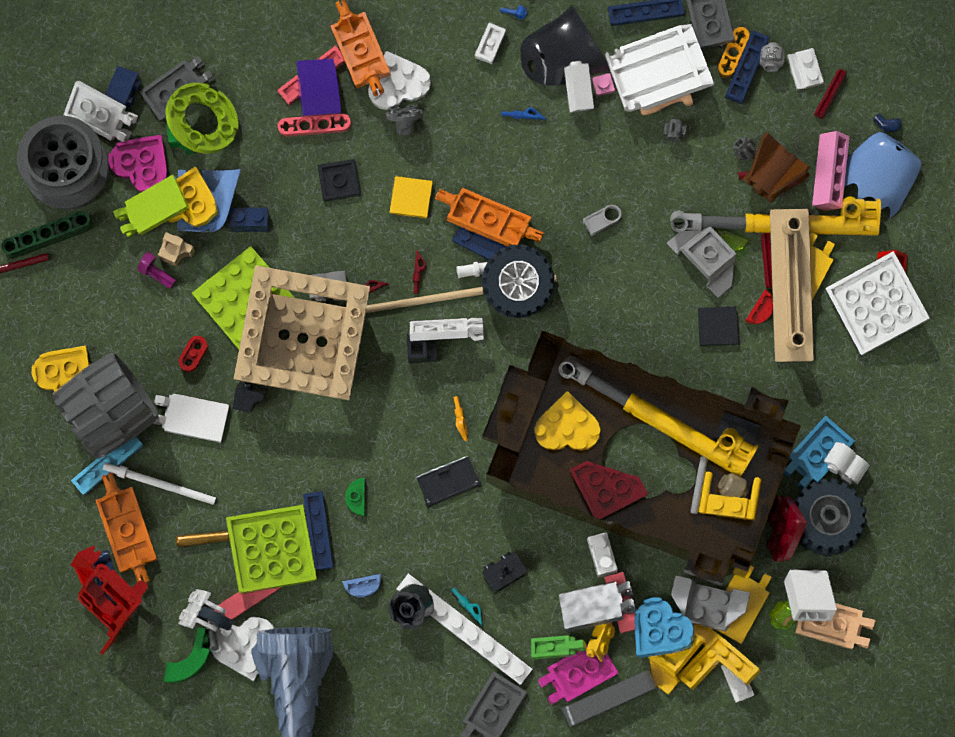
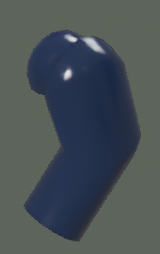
[873,113,902,132]

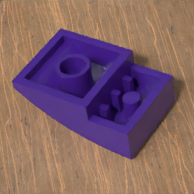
[296,58,341,117]

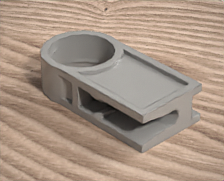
[583,205,621,236]

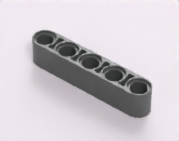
[561,670,658,727]

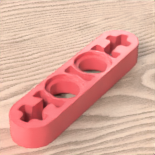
[278,114,351,136]

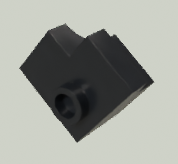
[407,334,437,363]
[232,381,268,413]

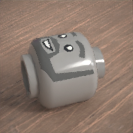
[760,42,785,72]

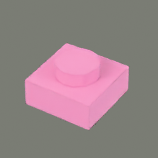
[592,73,615,97]

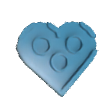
[634,598,695,658]

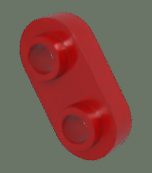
[178,336,208,372]

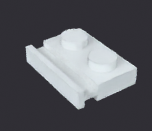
[787,48,824,91]

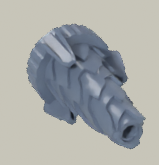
[251,627,334,737]

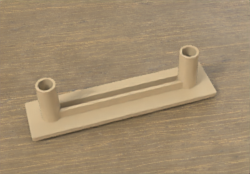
[770,209,814,362]

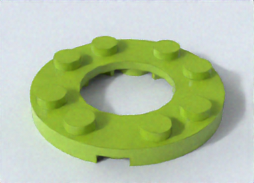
[166,83,238,154]

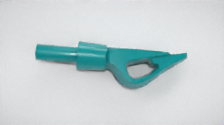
[451,587,482,626]

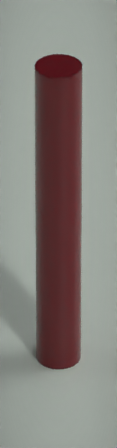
[0,253,49,273]

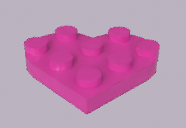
[108,135,168,192]

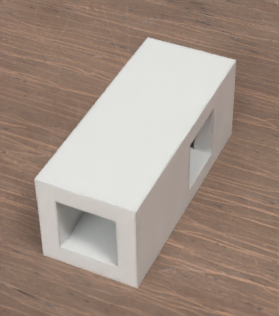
[564,61,594,113]

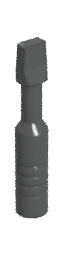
[207,621,219,651]

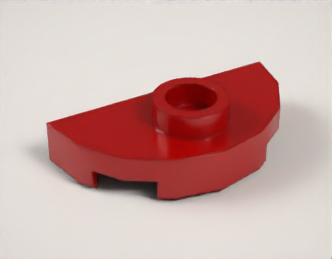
[745,289,773,324]

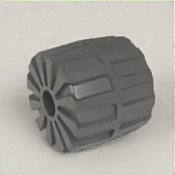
[53,352,159,459]

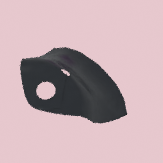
[520,5,610,86]

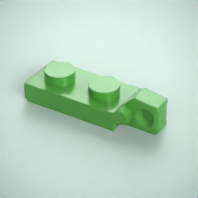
[531,635,586,660]

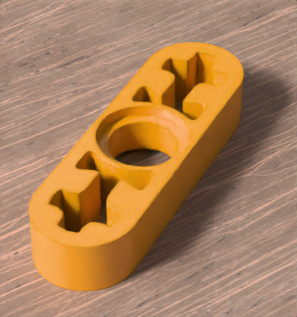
[718,27,749,78]

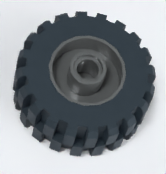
[794,479,867,556]

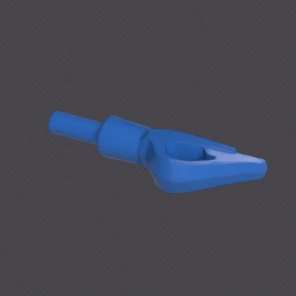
[501,107,546,120]

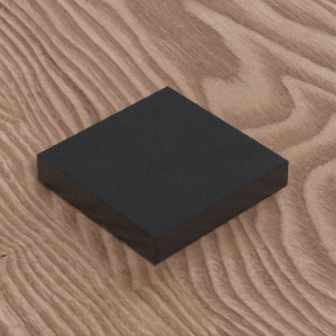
[318,159,361,202]
[698,306,738,346]

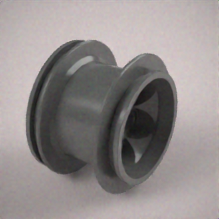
[17,115,109,210]

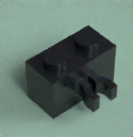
[482,552,528,594]

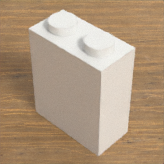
[784,569,837,621]

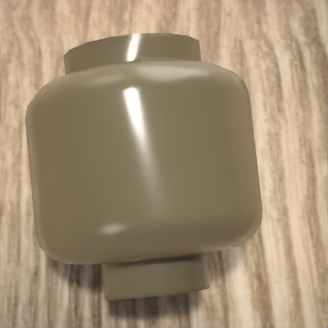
[718,473,748,498]

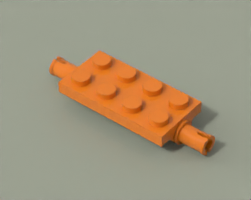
[331,0,391,96]
[435,188,544,246]
[95,473,158,583]

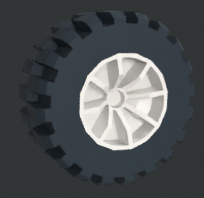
[481,245,555,318]

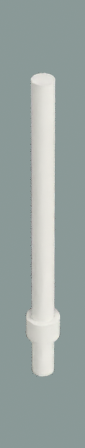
[103,462,216,505]

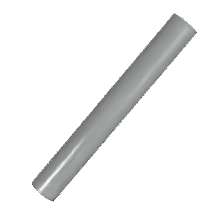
[690,457,708,515]

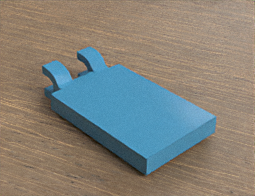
[783,416,855,490]

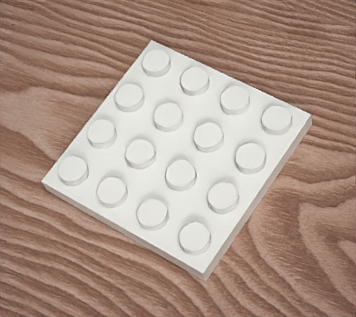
[826,251,930,355]

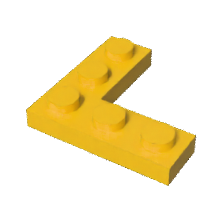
[677,633,761,691]

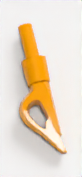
[453,396,468,441]

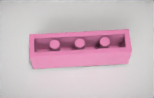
[812,131,849,211]

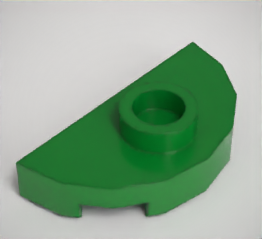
[345,477,365,517]

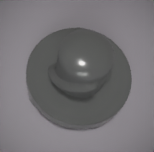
[386,105,423,136]

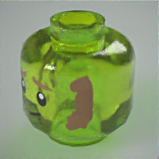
[769,600,795,630]

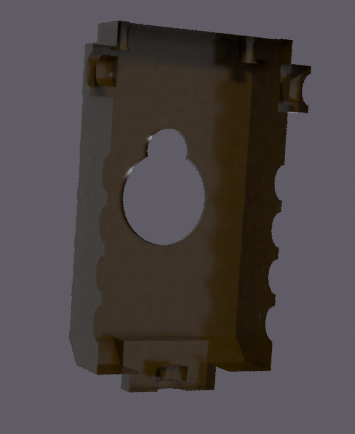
[482,330,801,586]

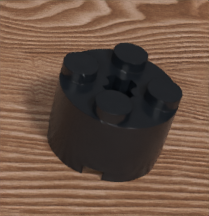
[388,584,434,629]

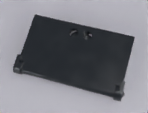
[416,455,482,508]

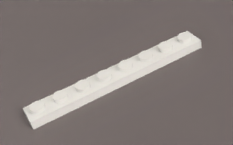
[397,574,532,685]

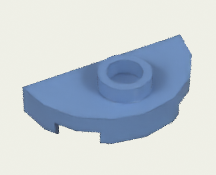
[343,574,381,598]

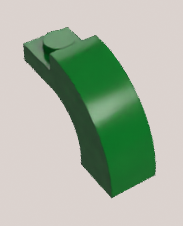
[163,627,211,684]

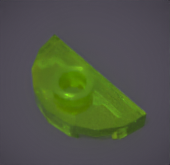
[713,228,748,251]

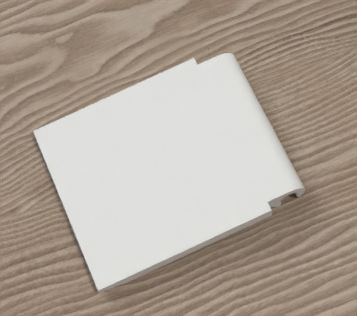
[605,24,714,112]

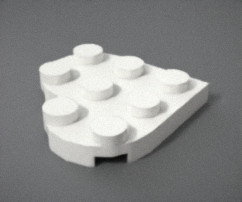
[368,51,431,110]
[210,617,274,681]

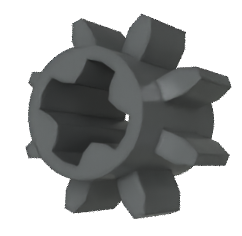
[663,119,687,142]
[733,137,756,161]

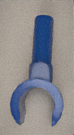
[500,6,527,19]

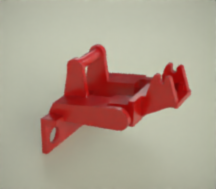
[71,546,148,655]

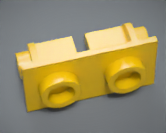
[586,623,615,662]

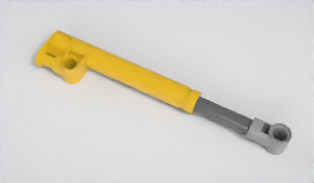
[670,196,881,236]
[559,356,759,477]

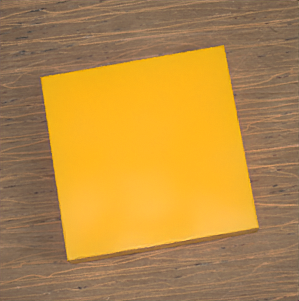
[390,176,433,219]

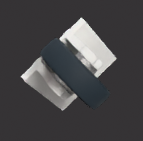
[179,589,234,632]

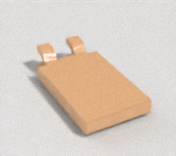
[795,603,875,650]

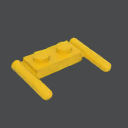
[698,472,762,520]

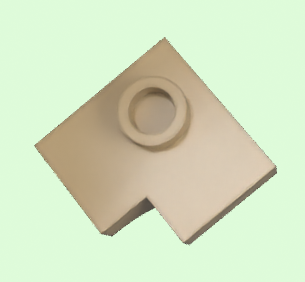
[158,232,195,267]

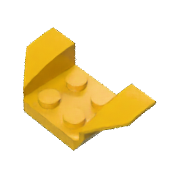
[648,624,717,695]

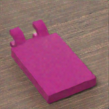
[538,645,618,705]

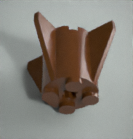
[742,132,811,203]

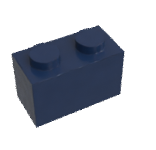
[105,66,142,112]
[229,208,269,232]

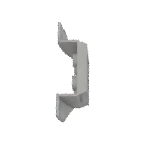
[667,226,736,297]
[671,576,750,632]

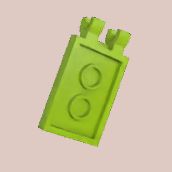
[113,175,189,237]

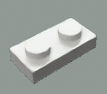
[475,23,506,64]
[721,665,754,703]

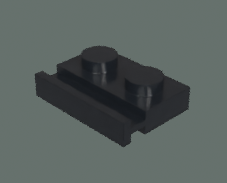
[714,412,760,445]

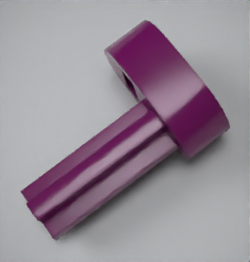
[137,252,176,289]

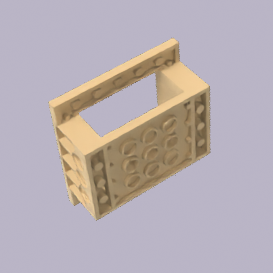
[234,265,370,401]

